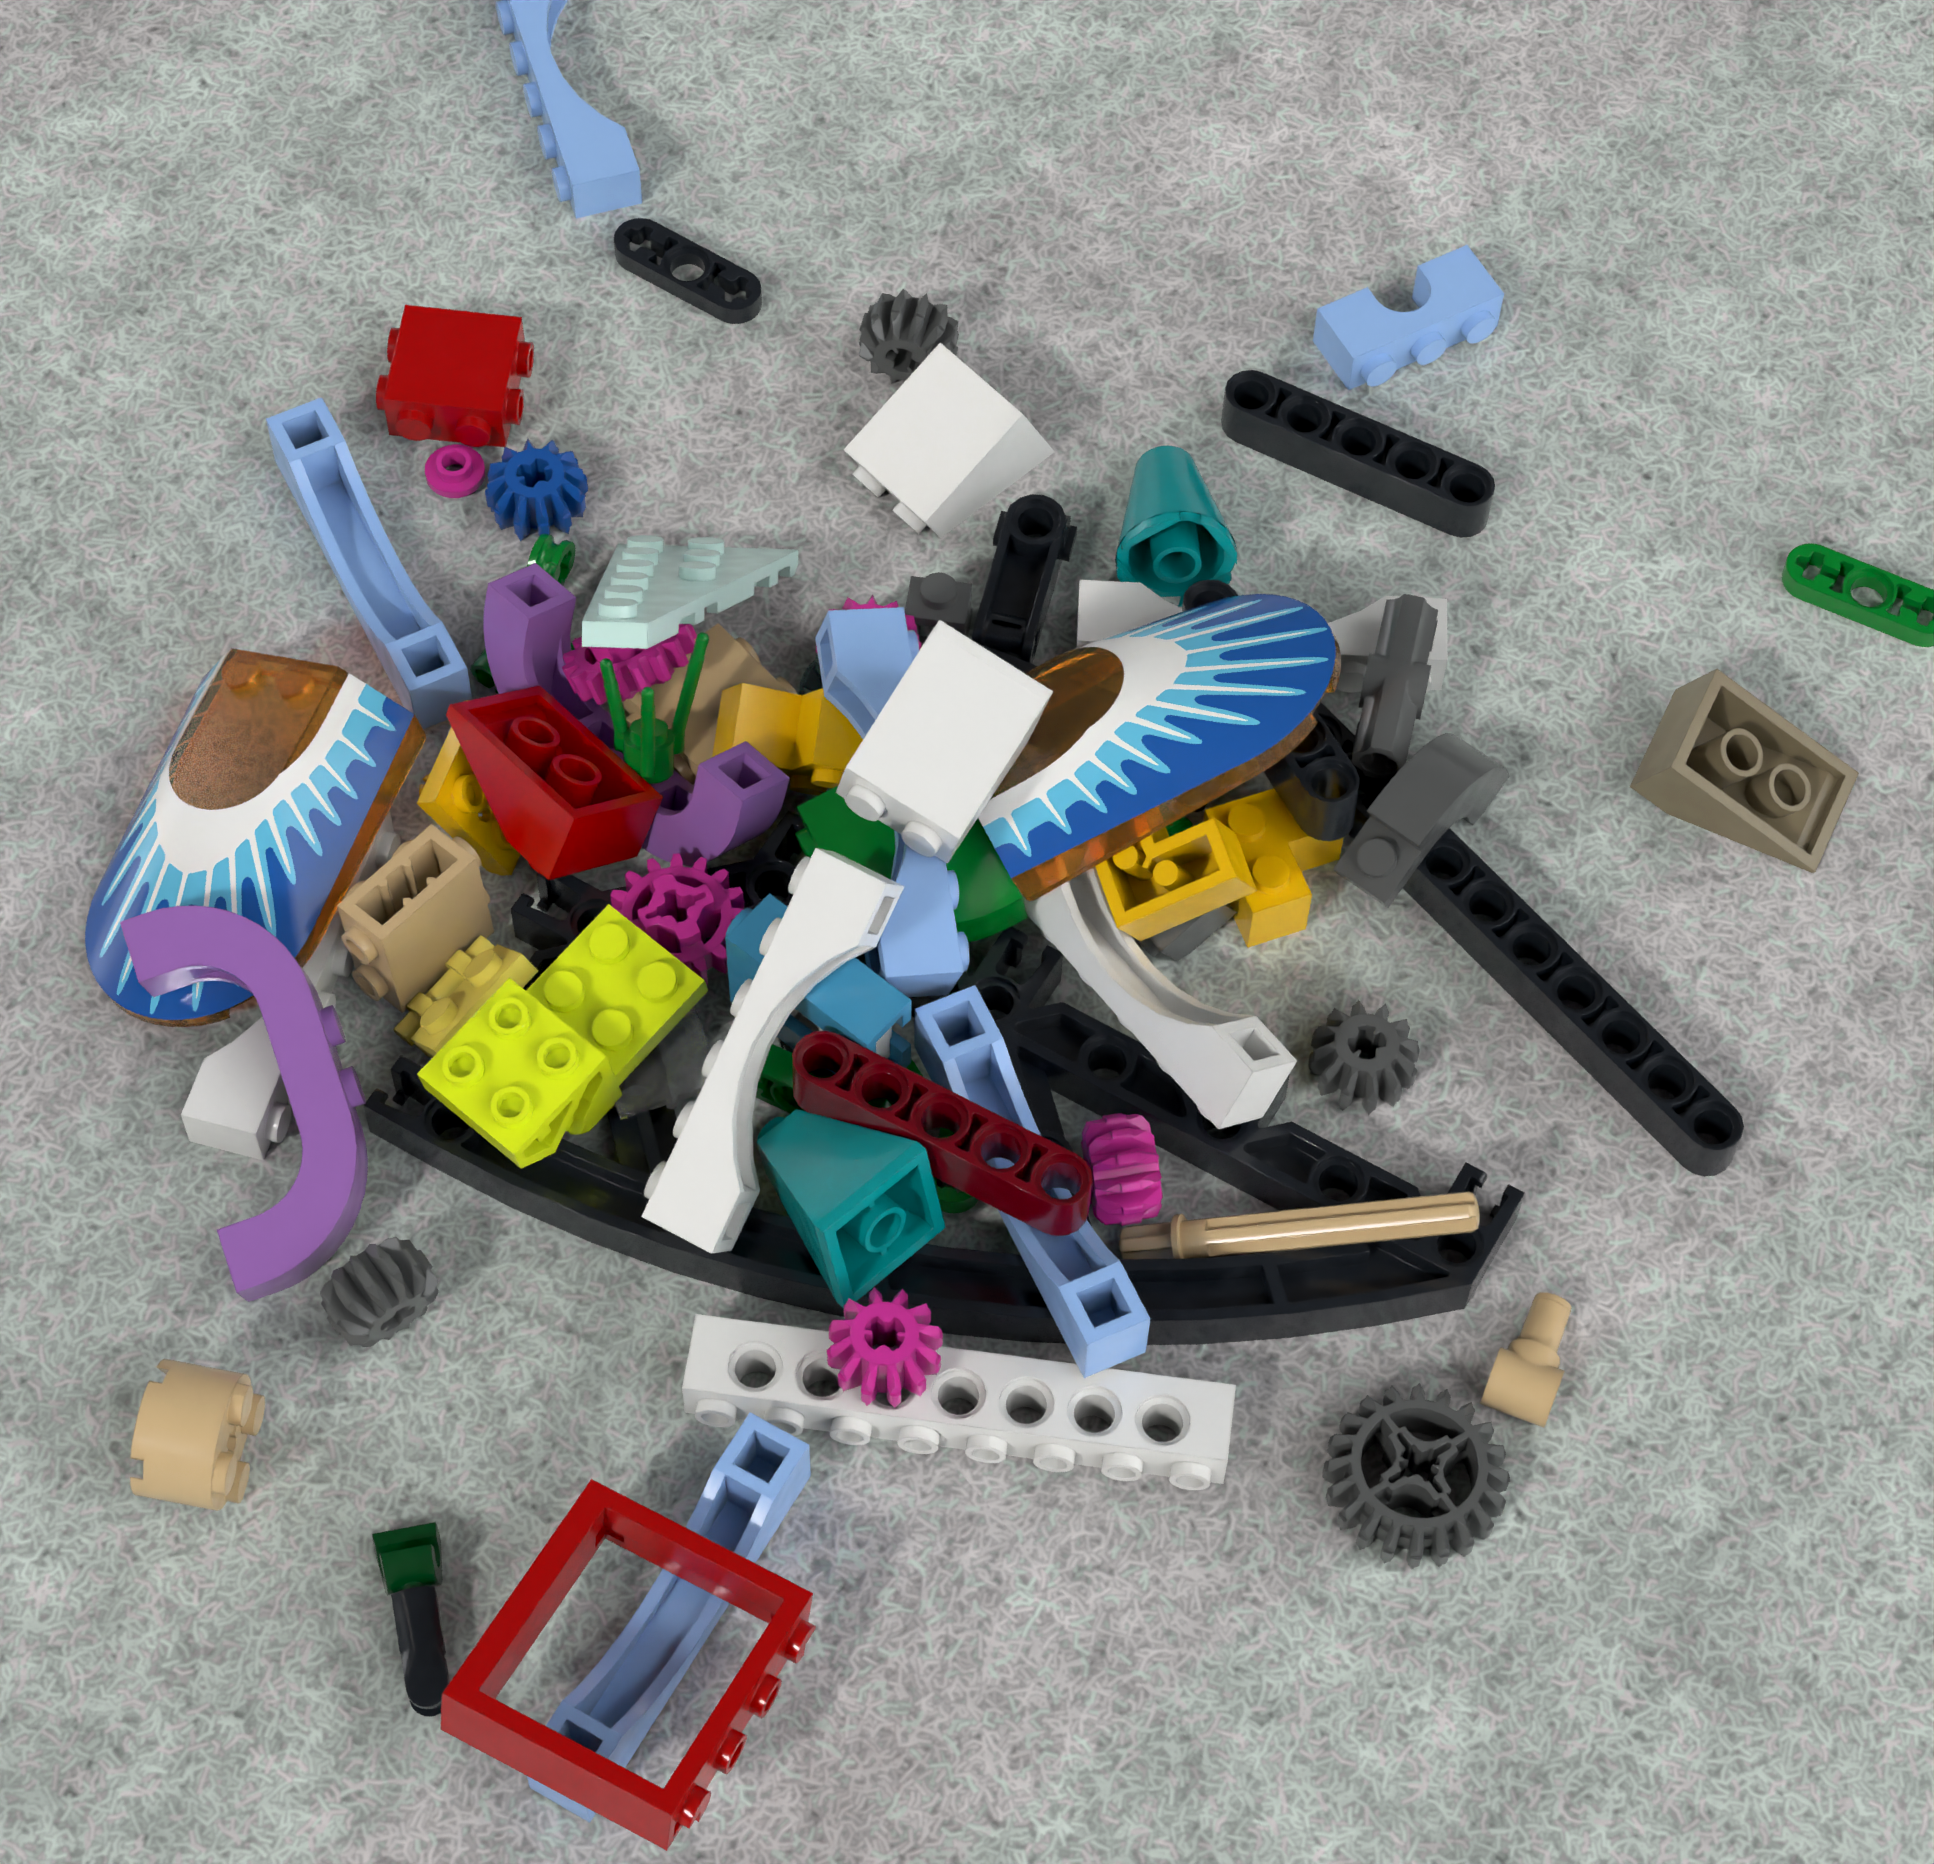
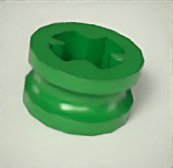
[527,533,576,586]

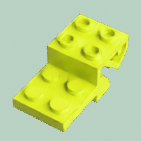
[417,904,708,1169]

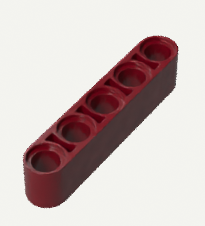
[792,1031,1093,1236]

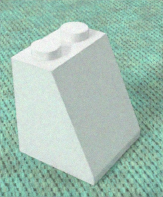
[844,343,1055,538]
[836,620,1053,863]

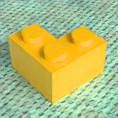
[712,683,863,795]
[1203,788,1344,948]
[1086,806,1257,941]

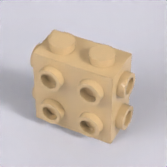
[623,623,797,785]
[337,824,494,1013]

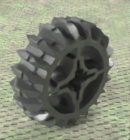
[1322,1383,1510,1569]

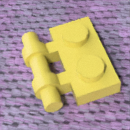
[393,935,538,1058]

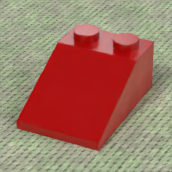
[446,685,663,880]

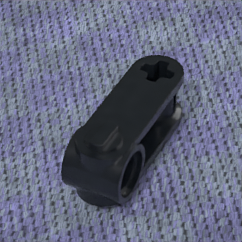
[972,494,1077,664]

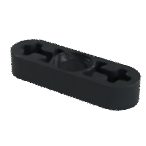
[614,218,762,324]

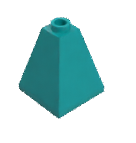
[756,1109,946,1308]

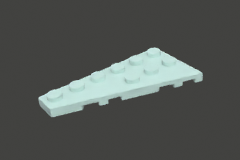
[582,535,798,649]

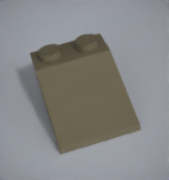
[1630,669,1859,873]

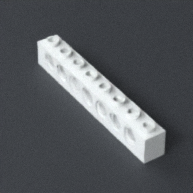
[682,1314,1236,1490]

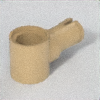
[1480,1292,1571,1428]

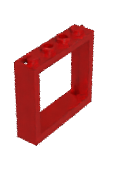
[440,1479,816,1851]

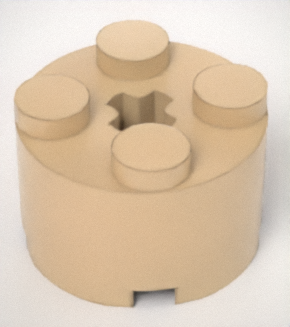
[130,1359,265,1511]

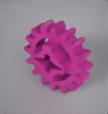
[562,624,697,705]
[610,854,744,985]

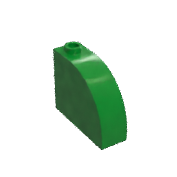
[795,786,1028,942]

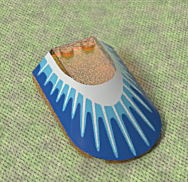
[978,594,1341,901]
[85,648,426,1027]

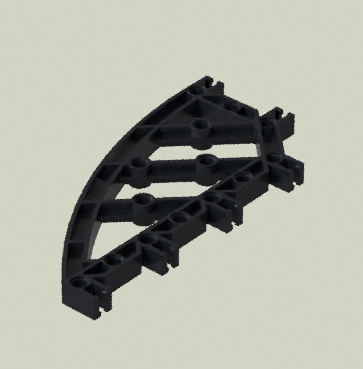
[363,810,1525,1345]

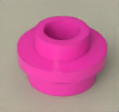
[425,444,485,498]

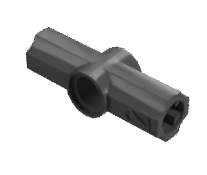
[1351,594,1438,780]

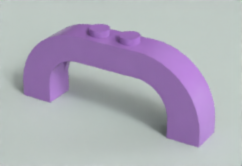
[483,563,790,866]
[120,905,368,1302]

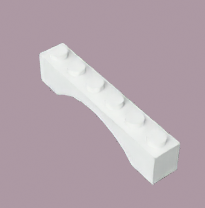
[1075,580,1448,693]
[181,803,400,1161]
[1013,842,1297,1129]
[641,848,905,1254]

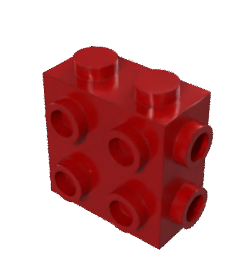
[376,305,534,448]

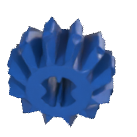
[485,439,588,541]

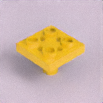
[416,700,520,876]

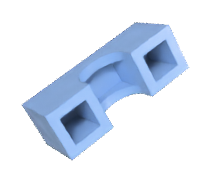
[1313,245,1504,390]

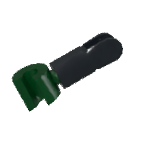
[372,1522,450,1717]

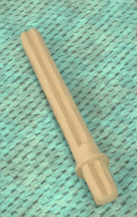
[1119,1191,1480,1259]

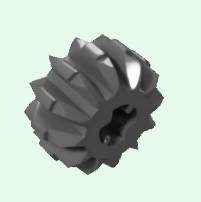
[859,289,959,384]
[1308,1000,1420,1115]
[320,1237,439,1347]

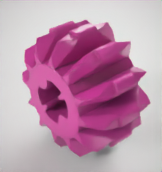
[1081,1113,1163,1226]
[827,1287,943,1408]

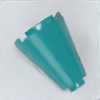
[1115,445,1237,607]

